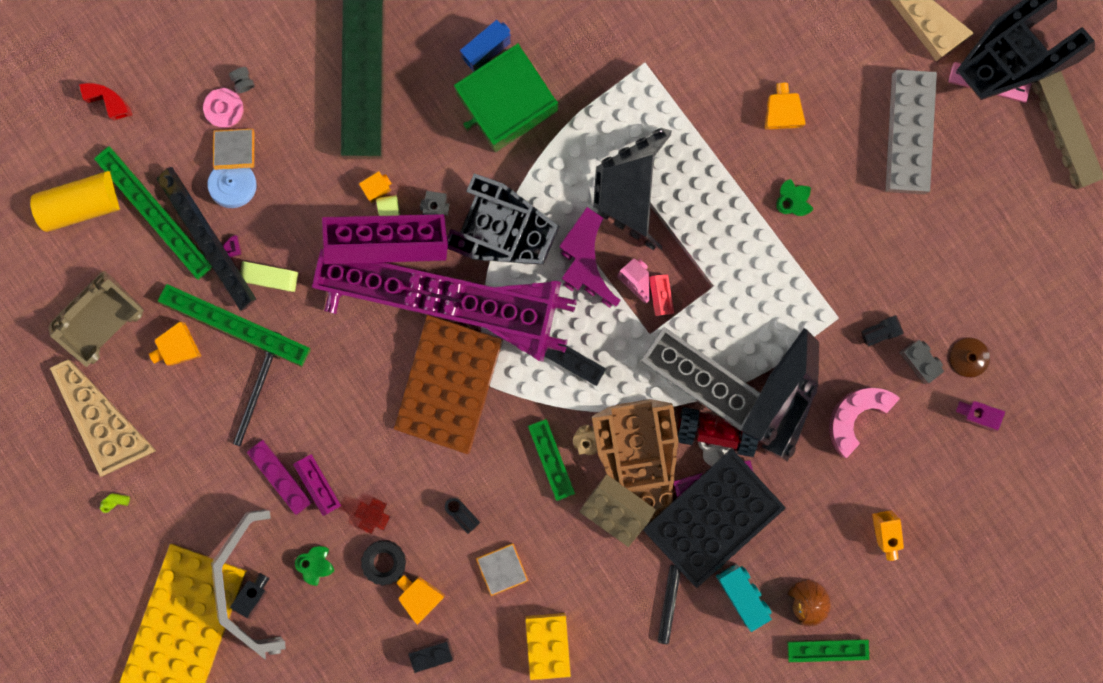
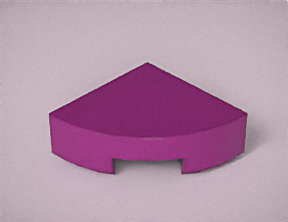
[223,235,242,257]

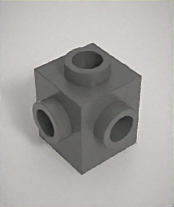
[420,191,450,215]

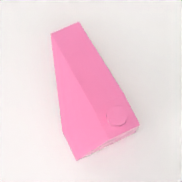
[617,258,649,304]

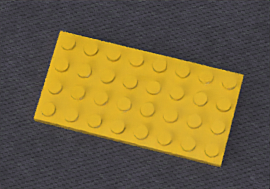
[120,543,247,683]

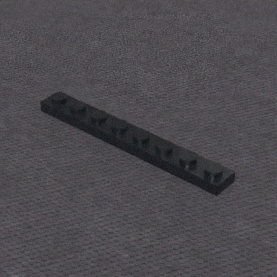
[156,167,257,311]

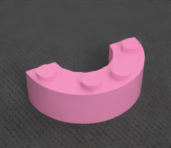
[829,388,900,458]

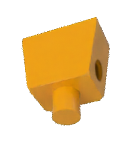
[765,83,805,130]
[149,322,201,366]
[872,510,904,561]
[396,575,445,625]

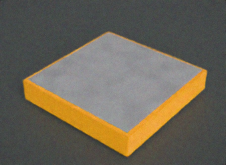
[213,129,255,170]
[476,543,528,596]

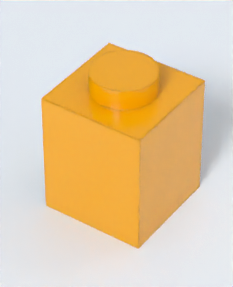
[359,171,392,203]

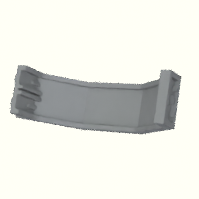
[211,509,286,660]

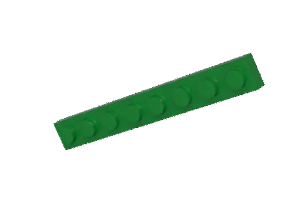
[94,146,213,280]
[158,284,311,367]

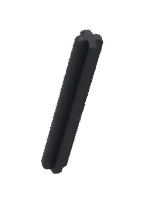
[657,565,681,644]

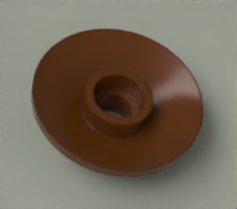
[950,338,990,378]

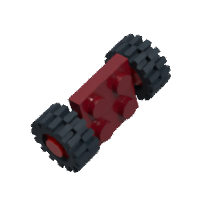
[677,407,758,457]

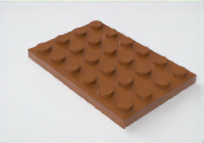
[394,315,503,455]

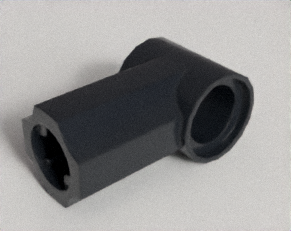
[861,315,904,347]
[445,496,480,534]

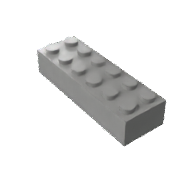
[885,70,937,195]
[640,327,760,431]

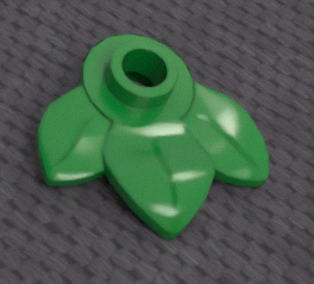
[776,179,813,216]
[295,546,334,586]

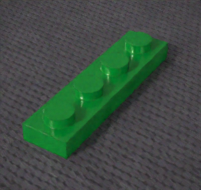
[528,419,575,501]
[787,639,870,663]

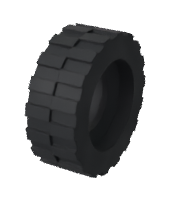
[361,540,406,586]

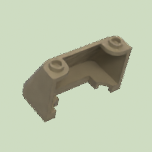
[48,271,144,367]

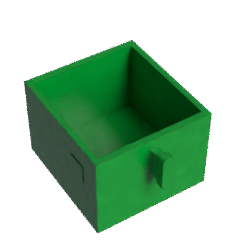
[454,43,558,153]

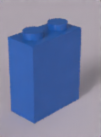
[460,20,511,72]

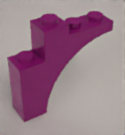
[559,207,621,308]

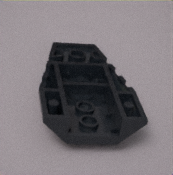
[447,173,560,265]

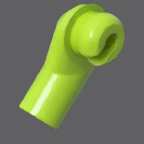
[100,493,130,513]

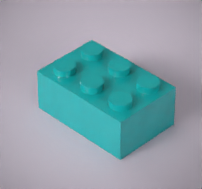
[715,563,772,632]

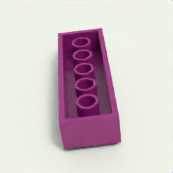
[322,214,448,264]

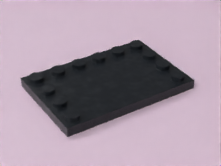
[643,448,786,588]

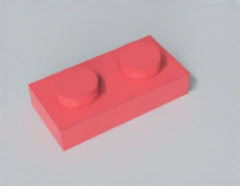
[649,274,674,316]

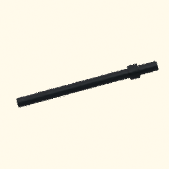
[233,331,282,446]

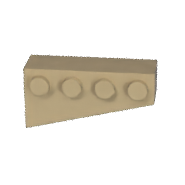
[890,0,973,61]

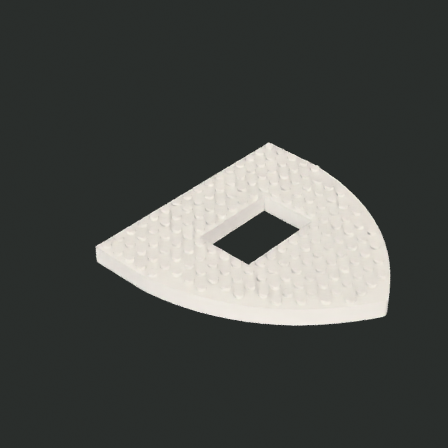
[481,63,839,412]

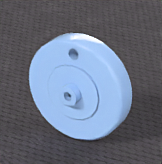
[207,168,257,208]

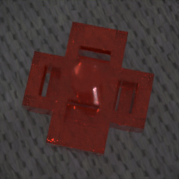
[354,497,391,534]

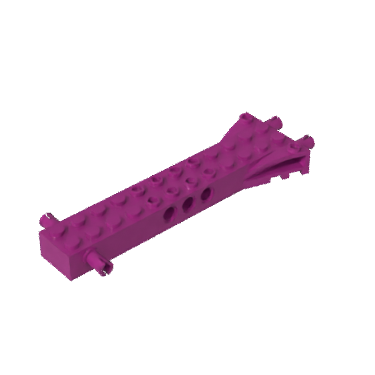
[312,249,577,362]

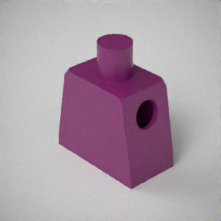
[956,401,1005,432]

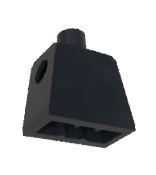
[230,573,270,619]

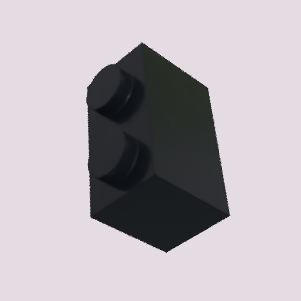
[408,638,454,673]

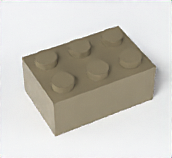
[579,474,656,547]

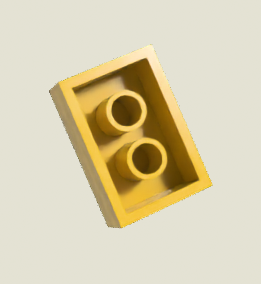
[526,613,571,680]

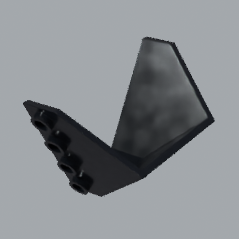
[593,128,672,251]

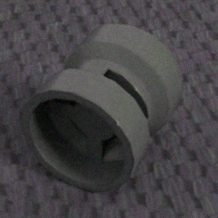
[229,67,255,94]

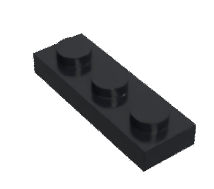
[545,344,606,386]

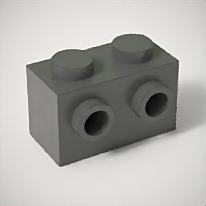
[899,340,944,384]

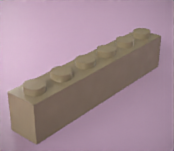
[1032,71,1103,189]

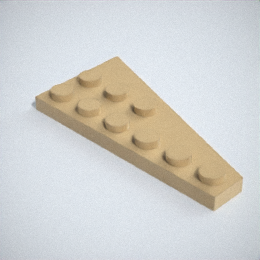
[50,360,156,477]

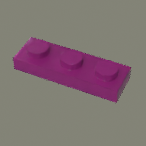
[293,454,341,516]

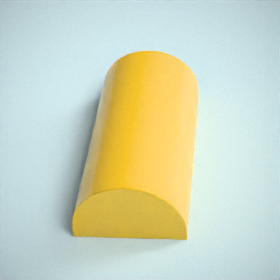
[30,171,120,232]

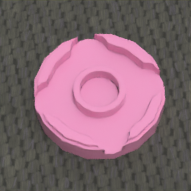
[203,88,244,128]

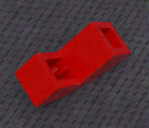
[79,83,133,121]

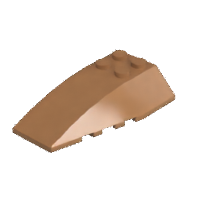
[592,399,678,521]

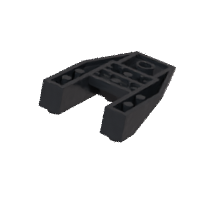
[957,0,1095,100]
[741,328,819,462]

